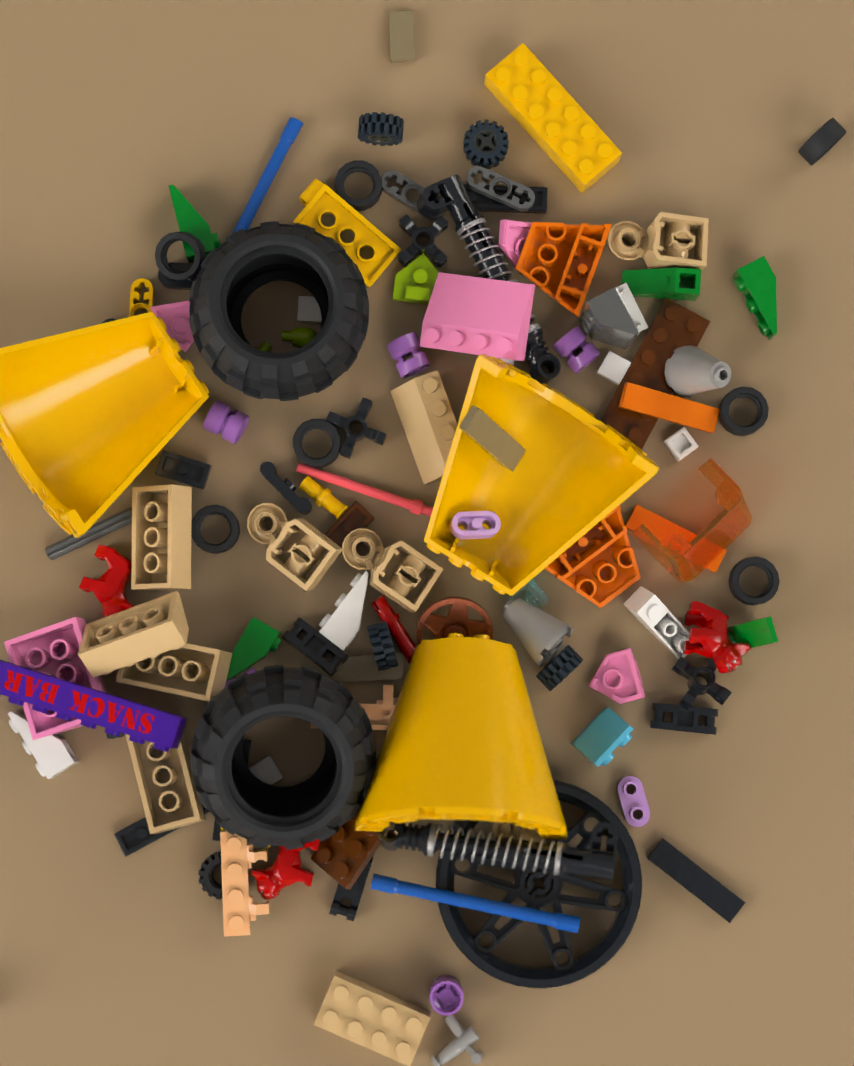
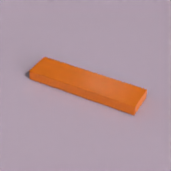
[619,382,720,433]
[626,504,727,573]

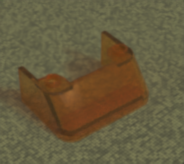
[631,458,752,583]

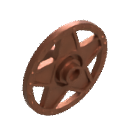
[416,597,493,645]

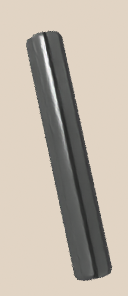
[45,507,132,560]

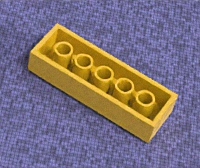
[484,43,622,193]

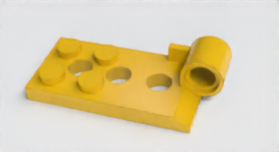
[293,178,402,288]

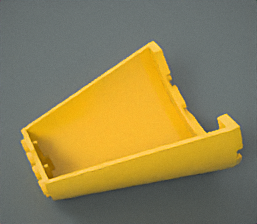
[0,311,209,538]
[424,354,659,596]
[355,633,567,840]

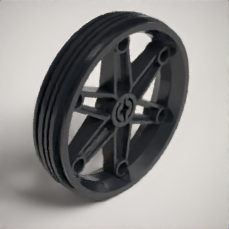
[436,779,642,988]

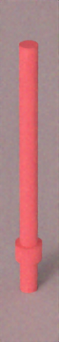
[296,462,433,517]

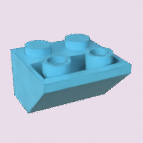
[571,707,633,767]

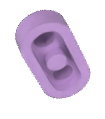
[449,511,501,539]
[617,776,650,827]

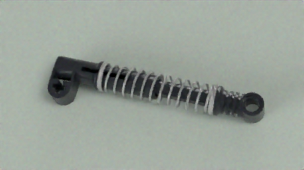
[417,175,561,384]
[377,822,618,880]

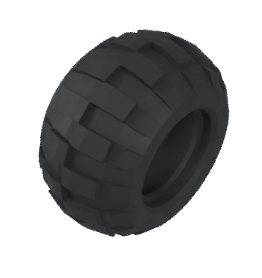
[189,221,369,401]
[191,665,376,850]

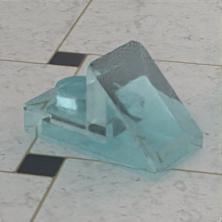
[508,579,550,609]

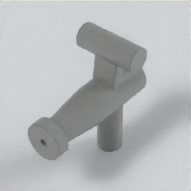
[430,1014,484,1066]

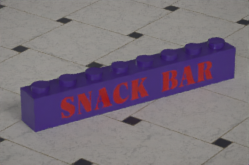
[0,660,188,752]

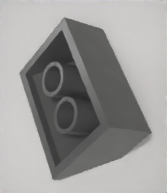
[579,287,639,350]

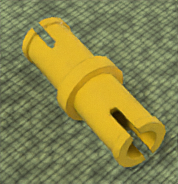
[299,476,348,519]

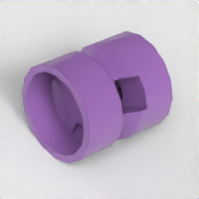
[553,326,600,374]
[387,332,431,379]
[203,400,250,445]
[430,975,464,1015]

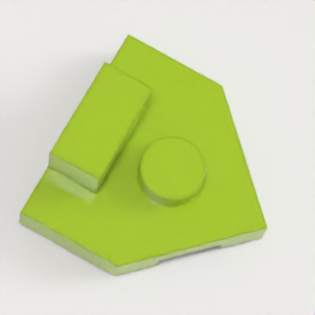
[393,253,439,305]

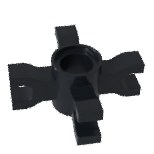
[398,215,448,268]
[326,397,386,459]
[671,656,732,710]

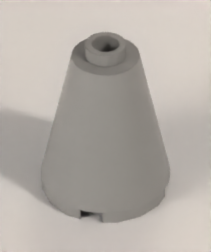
[664,345,731,396]
[503,598,574,667]

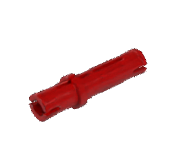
[370,595,416,664]

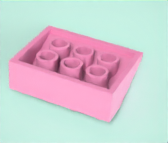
[420,272,535,361]
[4,617,107,740]

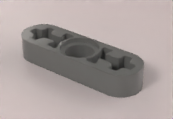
[466,166,535,212]
[381,170,445,221]

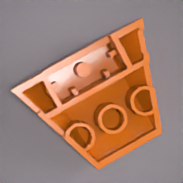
[515,222,612,317]
[544,505,641,608]

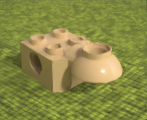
[608,212,709,271]
[247,503,343,591]
[342,528,443,613]

